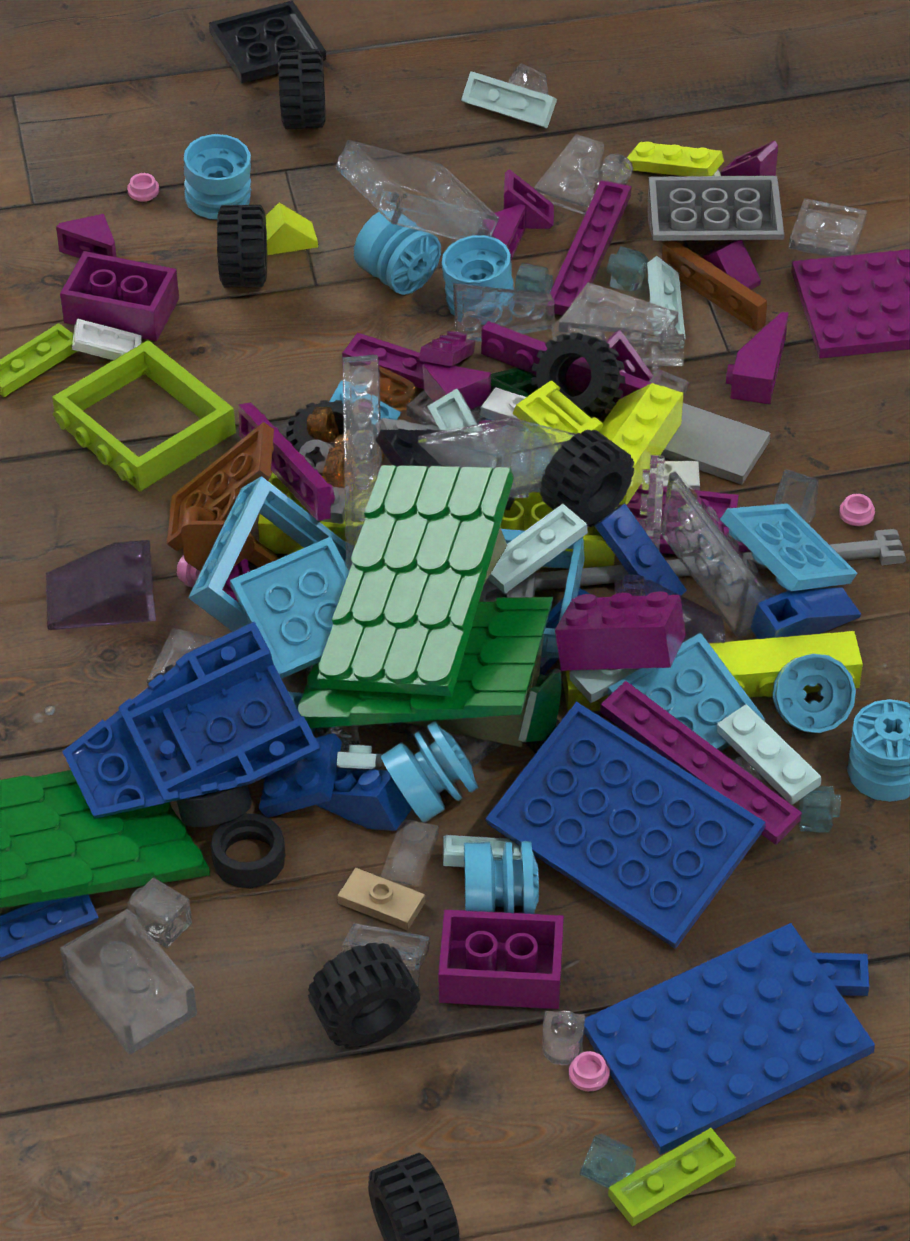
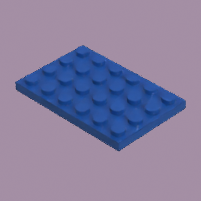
[485,701,766,949]
[581,923,875,1155]

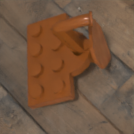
[166,422,279,572]

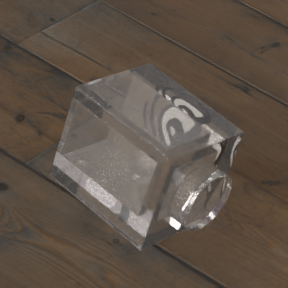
[128,877,192,948]

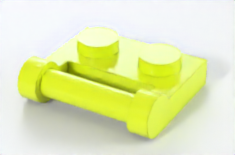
[512,381,603,451]

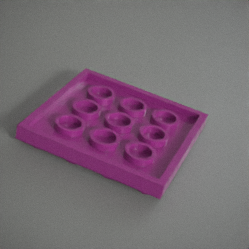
[791,249,910,359]

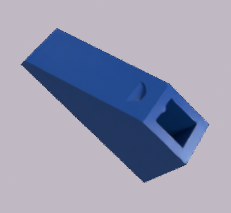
[750,587,861,639]
[316,767,412,831]

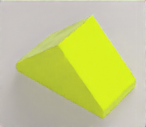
[265,203,318,255]

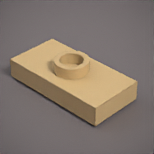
[338,867,425,931]

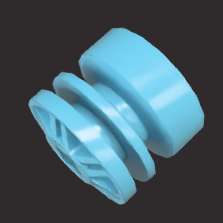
[184,134,251,219]
[354,208,441,295]
[442,235,515,323]
[772,654,856,733]
[847,699,910,802]
[381,721,479,823]
[464,841,539,914]

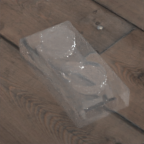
[381,819,439,892]

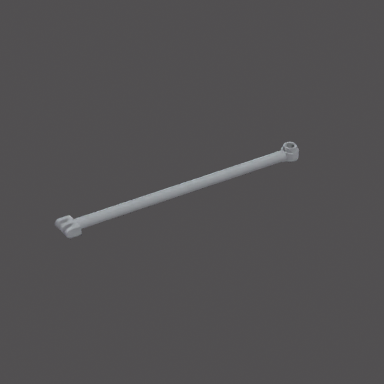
[535,529,906,591]

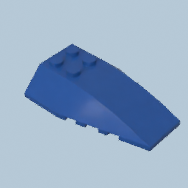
[62,621,321,819]

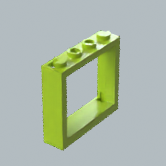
[52,340,236,492]

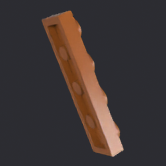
[662,240,767,331]

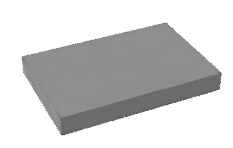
[660,403,771,485]

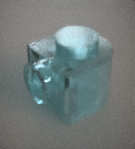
[607,246,649,292]
[514,263,553,306]
[799,786,841,833]
[579,1133,637,1189]

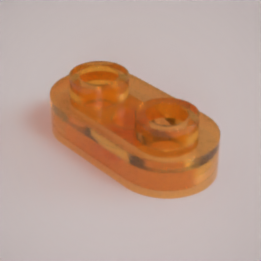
[354,364,415,411]
[307,407,341,443]

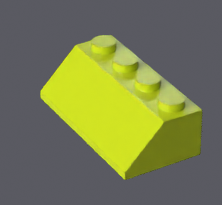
[600,383,683,505]

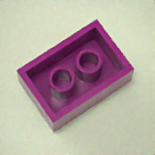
[60,251,179,341]
[555,591,686,671]
[438,910,564,1009]

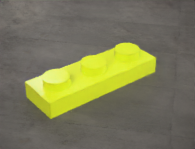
[625,142,724,176]

